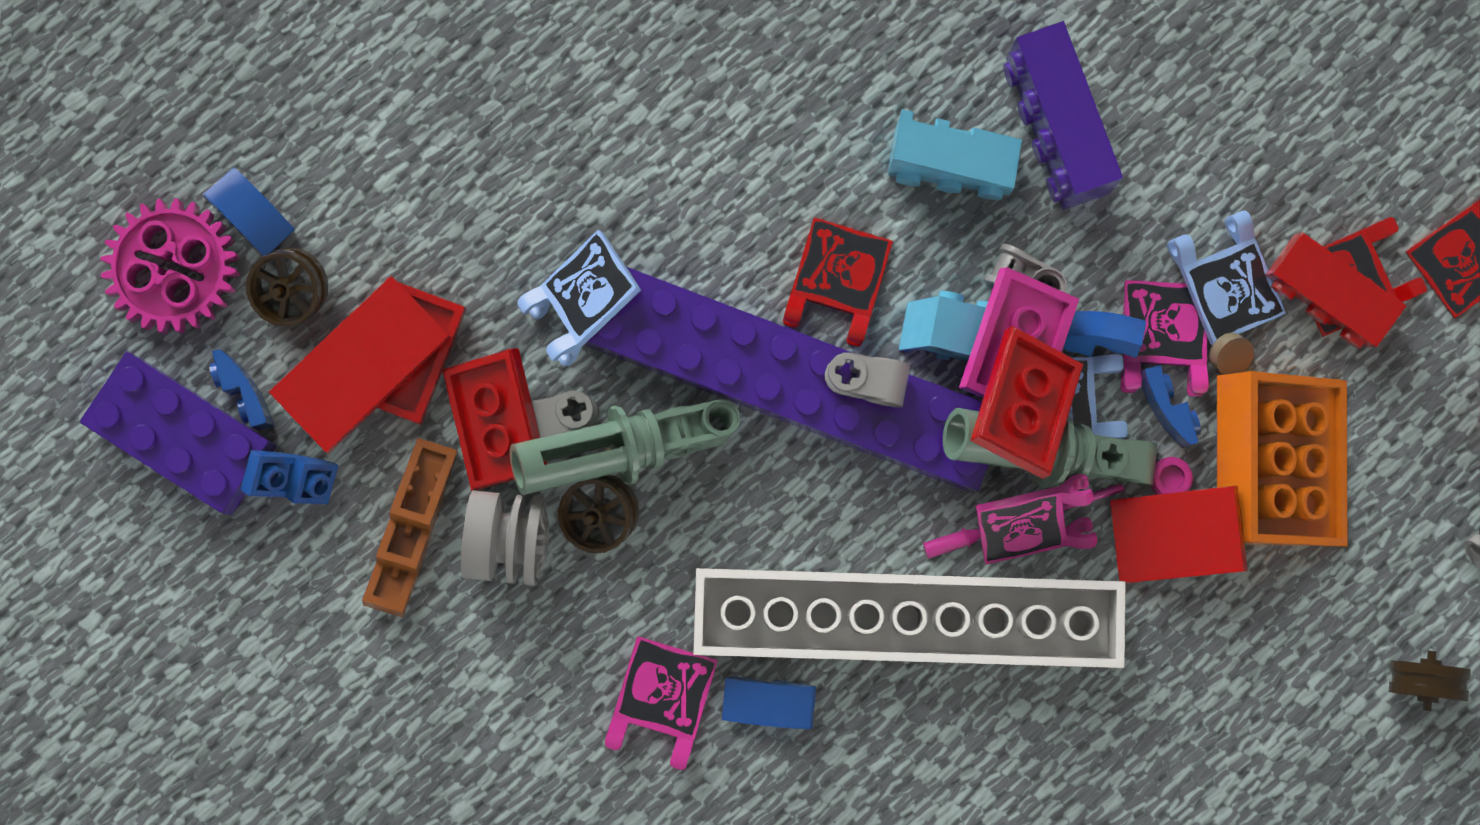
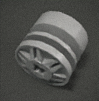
[461,490,550,586]

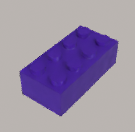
[1003,21,1123,210]
[79,351,278,516]

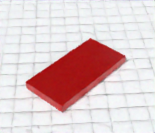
[268,276,451,454]

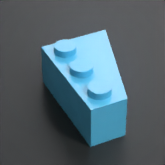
[888,109,1022,200]
[899,291,988,361]

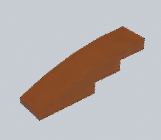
[362,438,458,618]

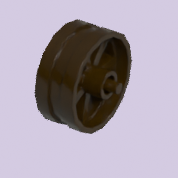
[246,247,328,327]
[557,474,639,553]
[1389,651,1471,711]

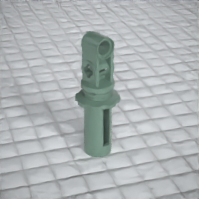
[510,399,740,495]
[943,408,1157,489]

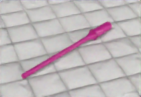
[923,483,1124,559]

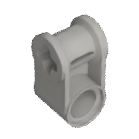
[983,243,1067,293]
[825,353,911,407]
[532,390,599,438]

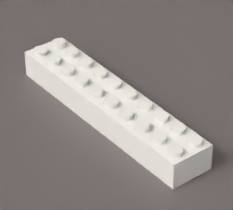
[693,568,1125,668]

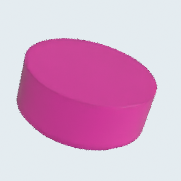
[1151,457,1193,495]

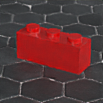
[1265,232,1407,349]

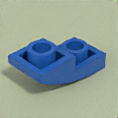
[202,167,295,257]
[1063,311,1146,358]
[210,349,274,431]
[1141,365,1201,448]
[240,450,339,504]
[722,676,816,729]

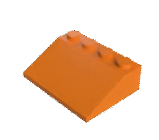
[1217,371,1348,547]

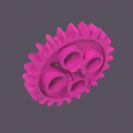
[100,198,240,334]

